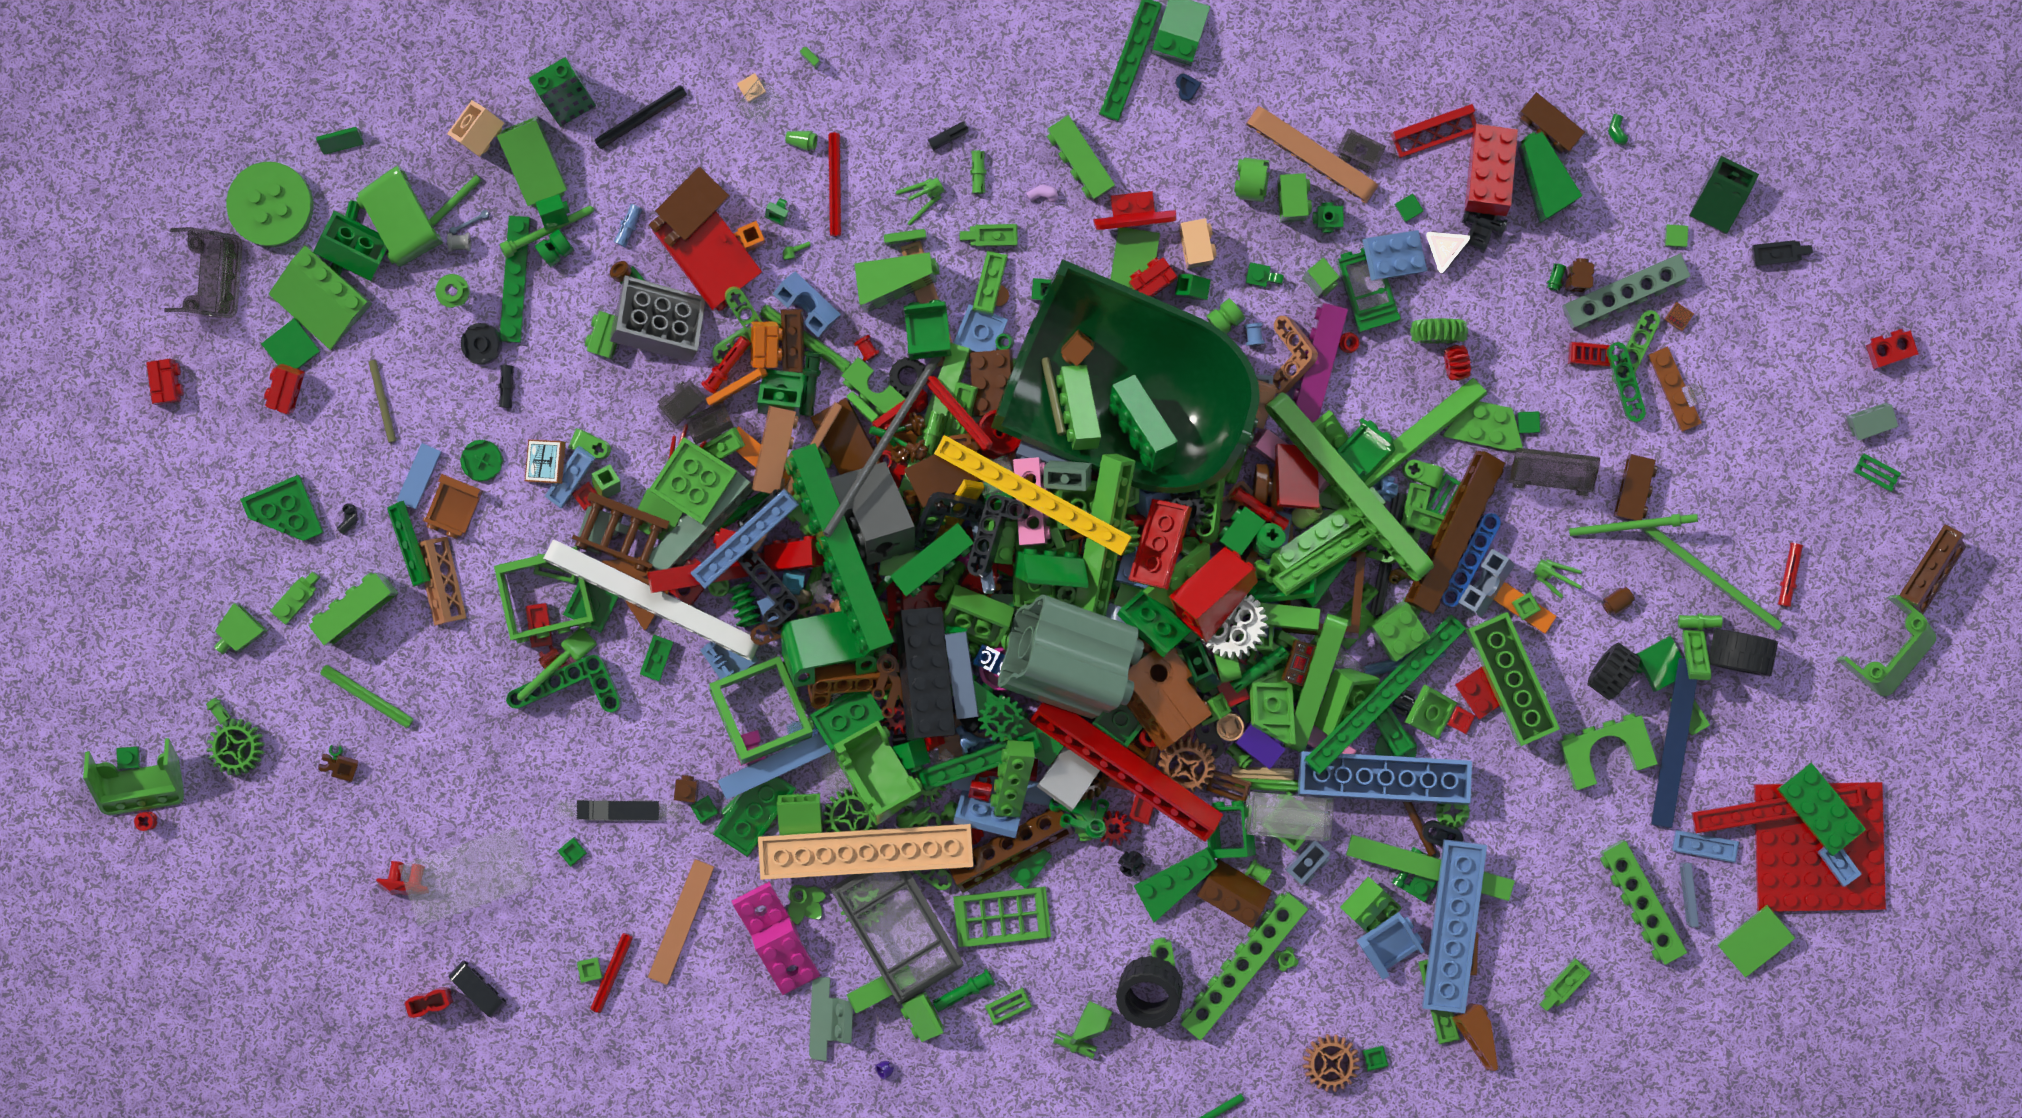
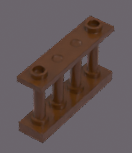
[571,492,670,573]

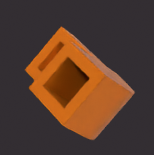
[723,221,766,252]

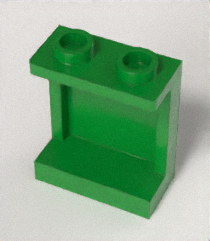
[904,300,952,360]
[1333,418,1396,482]

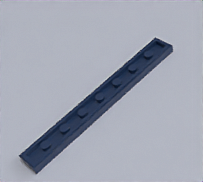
[1651,658,1697,828]

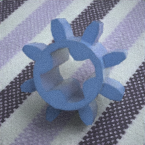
[1372,475,1398,502]

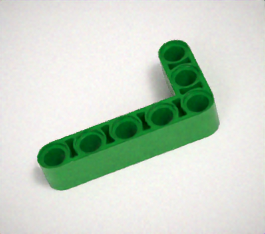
[506,655,622,713]

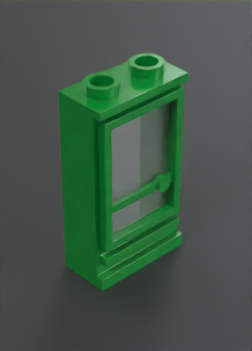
[1336,247,1401,333]

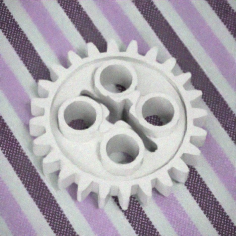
[1202,595,1268,660]

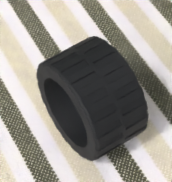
[1709,629,1778,677]
[1116,956,1183,1029]

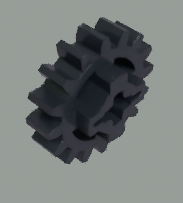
[1164,492,1207,535]

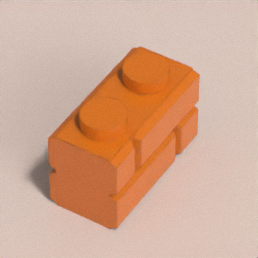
[750,321,782,368]

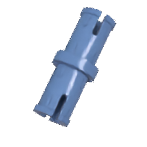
[613,204,643,248]

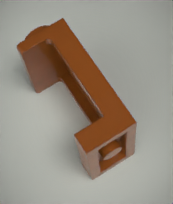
[422,474,484,539]

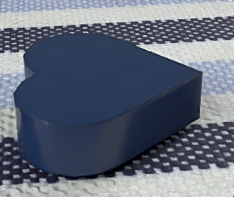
[1175,74,1201,102]

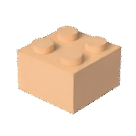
[447,100,504,157]
[1179,218,1217,269]

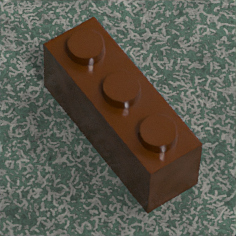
[1518,92,1585,154]
[1614,454,1658,521]

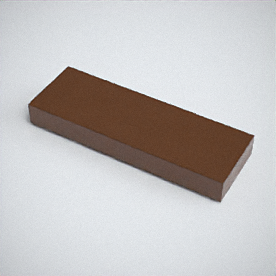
[781,309,805,373]

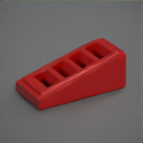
[1568,342,1610,367]

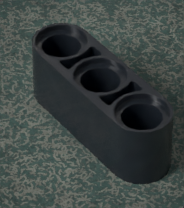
[448,960,507,1018]

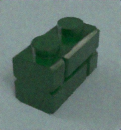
[1181,641,1221,693]

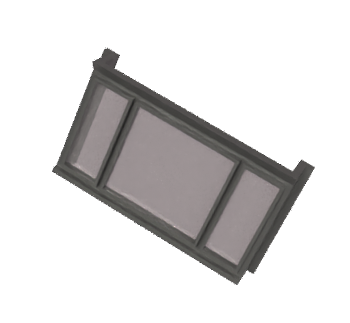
[830,871,964,1005]

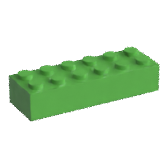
[1466,612,1560,746]

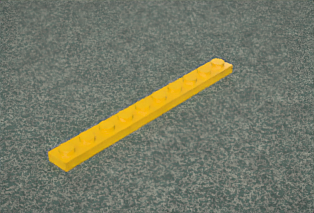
[934,435,1132,556]

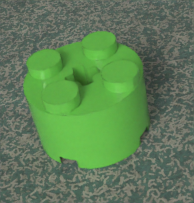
[1234,157,1270,202]

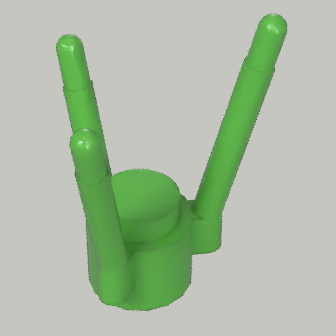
[896,177,945,225]
[1534,559,1582,598]

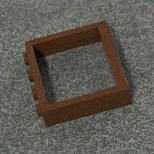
[1280,551,1366,639]

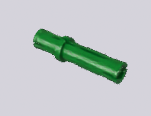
[1230,645,1289,694]

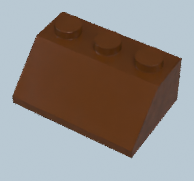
[1196,858,1272,928]

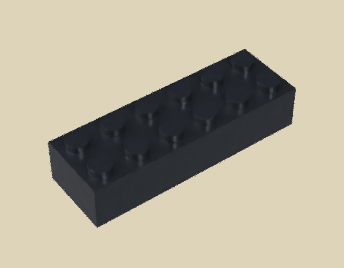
[894,607,955,740]

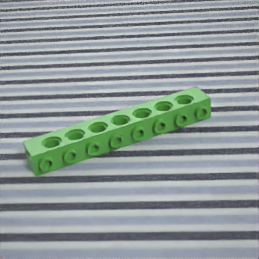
[1180,892,1308,1041]

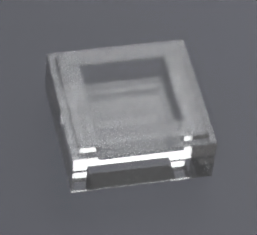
[1681,381,1707,407]

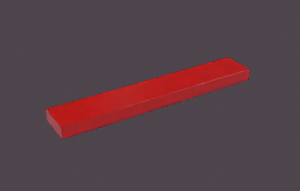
[647,552,774,593]

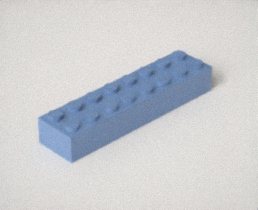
[1298,751,1472,805]

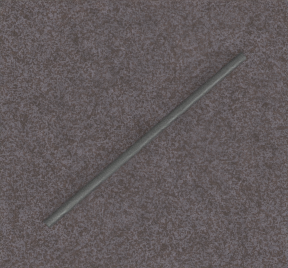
[823,357,942,537]

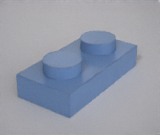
[1818,847,1861,887]

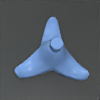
[955,725,999,755]

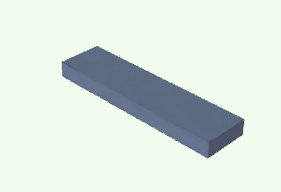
[945,631,979,719]

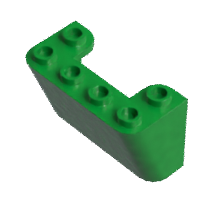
[781,611,877,688]

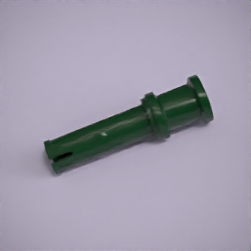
[800,351,823,416]

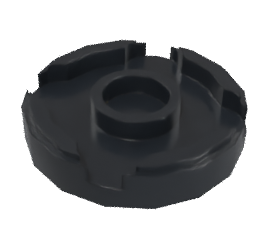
[461,323,502,365]

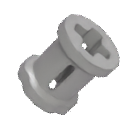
[447,233,471,252]

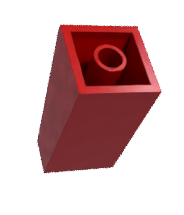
[1169,547,1258,642]

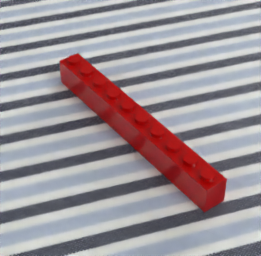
[1029,702,1224,842]

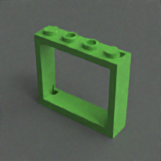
[494,547,596,644]
[709,656,815,765]

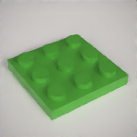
[649,437,737,525]

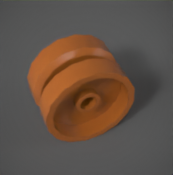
[1252,463,1283,512]

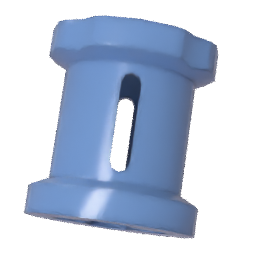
[1244,323,1265,346]

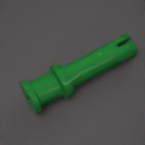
[932,969,996,1013]

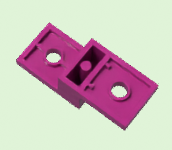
[732,881,820,995]

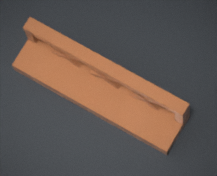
[418,536,466,626]

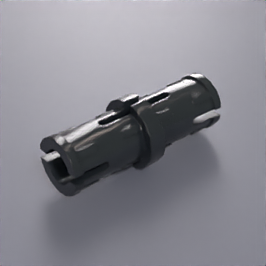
[498,365,515,408]

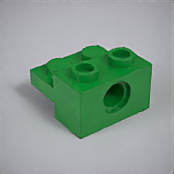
[757,369,805,419]

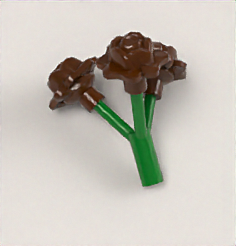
[869,412,928,464]

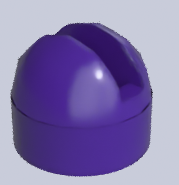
[875,1061,894,1080]

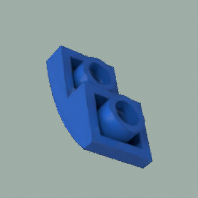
[973,644,1005,676]

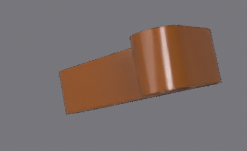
[808,662,892,709]

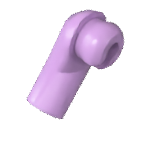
[1026,184,1058,202]

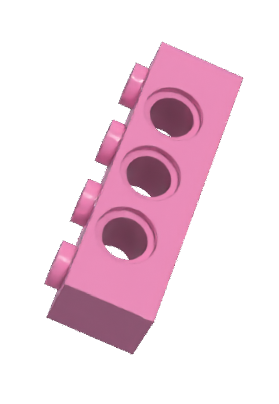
[1013,457,1051,546]

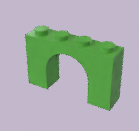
[1558,713,1658,790]

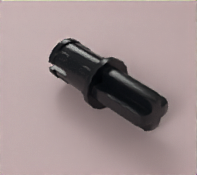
[927,121,969,151]

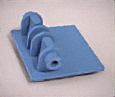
[700,626,758,679]

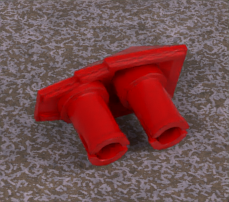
[376,861,429,895]

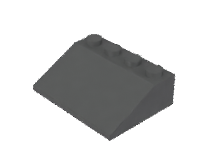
[610,276,705,363]

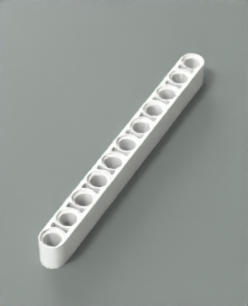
[543,540,761,660]

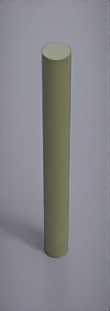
[1041,357,1066,436]
[368,360,396,443]

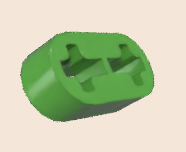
[1360,540,1396,564]

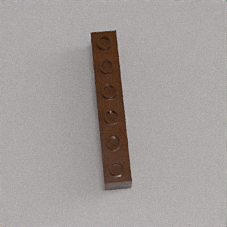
[949,805,1074,893]

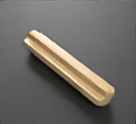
[1232,766,1294,781]

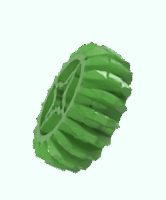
[1410,318,1468,344]
[206,719,265,776]
[823,788,878,832]

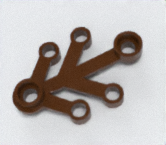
[871,654,903,719]

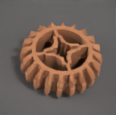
[1158,737,1216,793]
[1302,1034,1360,1092]

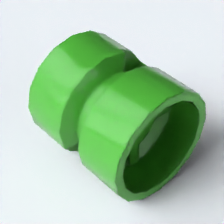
[1206,298,1246,334]

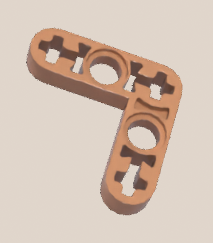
[1273,316,1318,394]

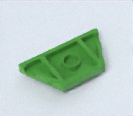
[1443,401,1523,454]
[1143,541,1210,611]
[1249,666,1296,746]

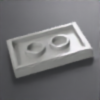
[1037,746,1100,811]

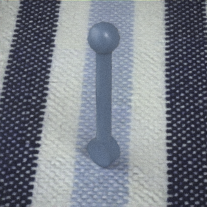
[449,210,489,235]

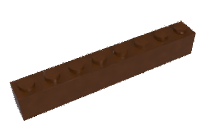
[1404,451,1506,614]

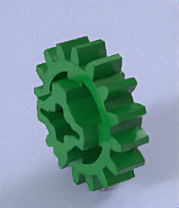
[978,695,1024,742]

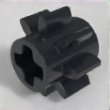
[1392,690,1416,716]
[1118,851,1146,877]

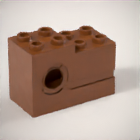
[1127,648,1212,751]

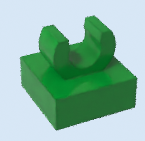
[764,198,788,226]

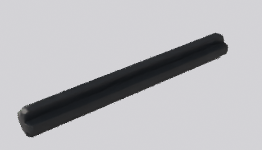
[594,85,687,149]

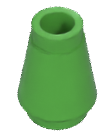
[785,131,818,151]

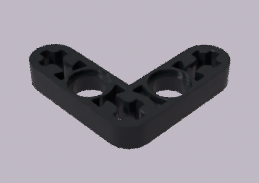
[915,492,985,549]

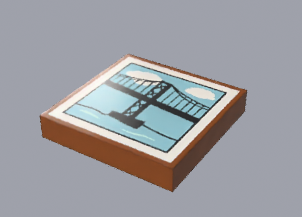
[524,439,566,484]

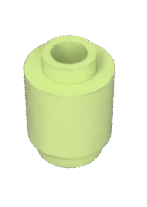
[1291,504,1323,529]

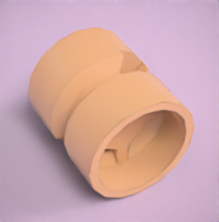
[1216,712,1244,741]

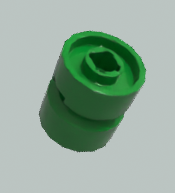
[535,229,575,268]

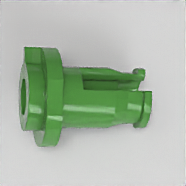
[435,274,470,308]

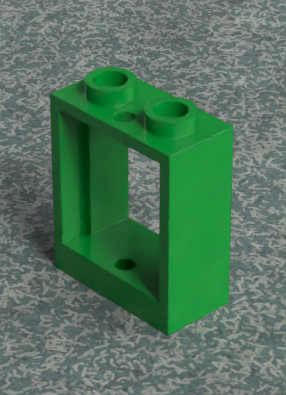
[1207,800,1256,858]

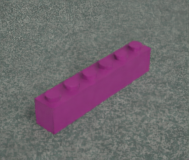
[1292,303,1348,423]

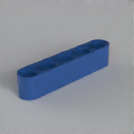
[1440,513,1501,607]

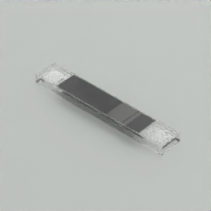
[554,799,682,822]

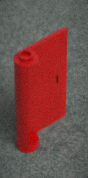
[652,211,762,312]

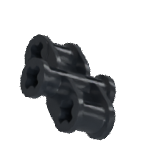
[1461,211,1508,253]

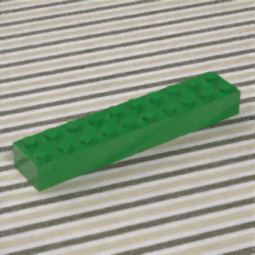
[785,443,894,658]

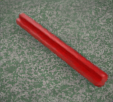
[828,132,841,237]
[926,376,993,451]

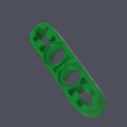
[1607,342,1646,422]

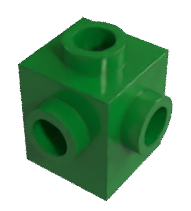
[1312,202,1344,233]

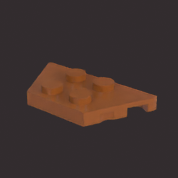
[602,557,669,631]

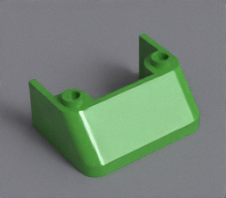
[1836,595,1936,696]
[83,738,184,815]

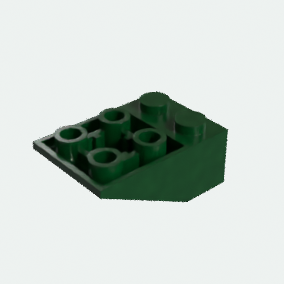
[1689,156,1759,234]

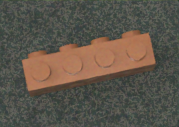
[752,406,798,494]

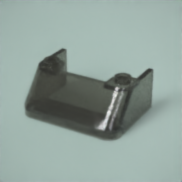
[164,227,243,318]
[1504,448,1601,497]

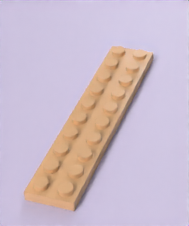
[758,824,973,880]

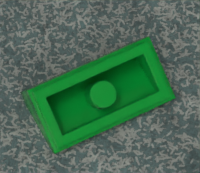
[316,127,364,155]

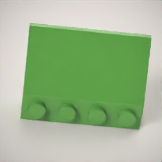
[269,245,373,350]

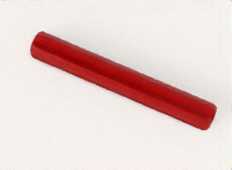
[591,933,633,1013]

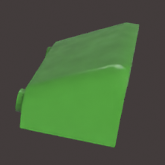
[356,166,444,267]
[834,721,923,826]

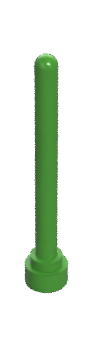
[499,206,594,259]

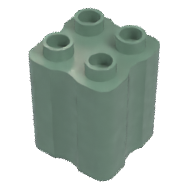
[998,594,1144,719]

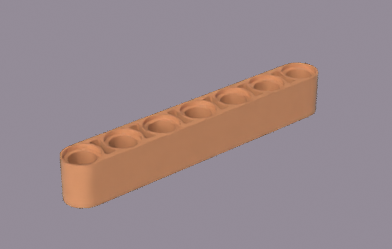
[1246,106,1378,203]

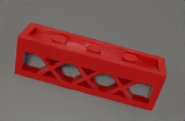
[1391,104,1477,158]

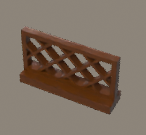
[1899,524,1966,615]

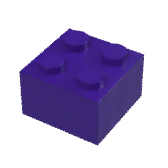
[1234,722,1286,769]

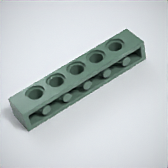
[1562,253,1691,330]

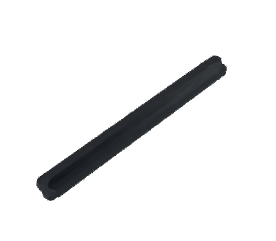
[1370,493,1406,617]

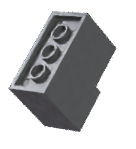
[829,461,915,566]

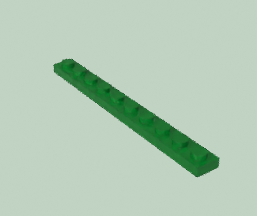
[1304,614,1467,775]

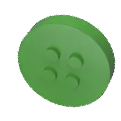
[226,162,314,247]

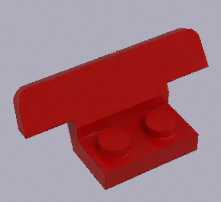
[1093,191,1177,230]

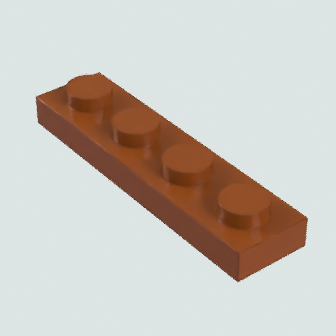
[1648,346,1701,432]

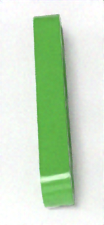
[1612,310,1660,384]

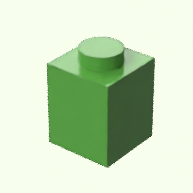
[591,464,621,498]

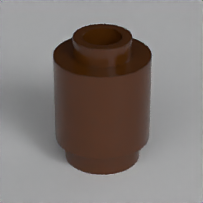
[1602,586,1635,616]

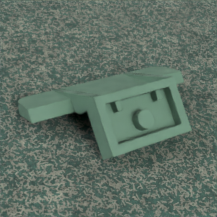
[809,977,853,1061]

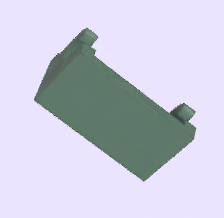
[1846,402,1898,440]

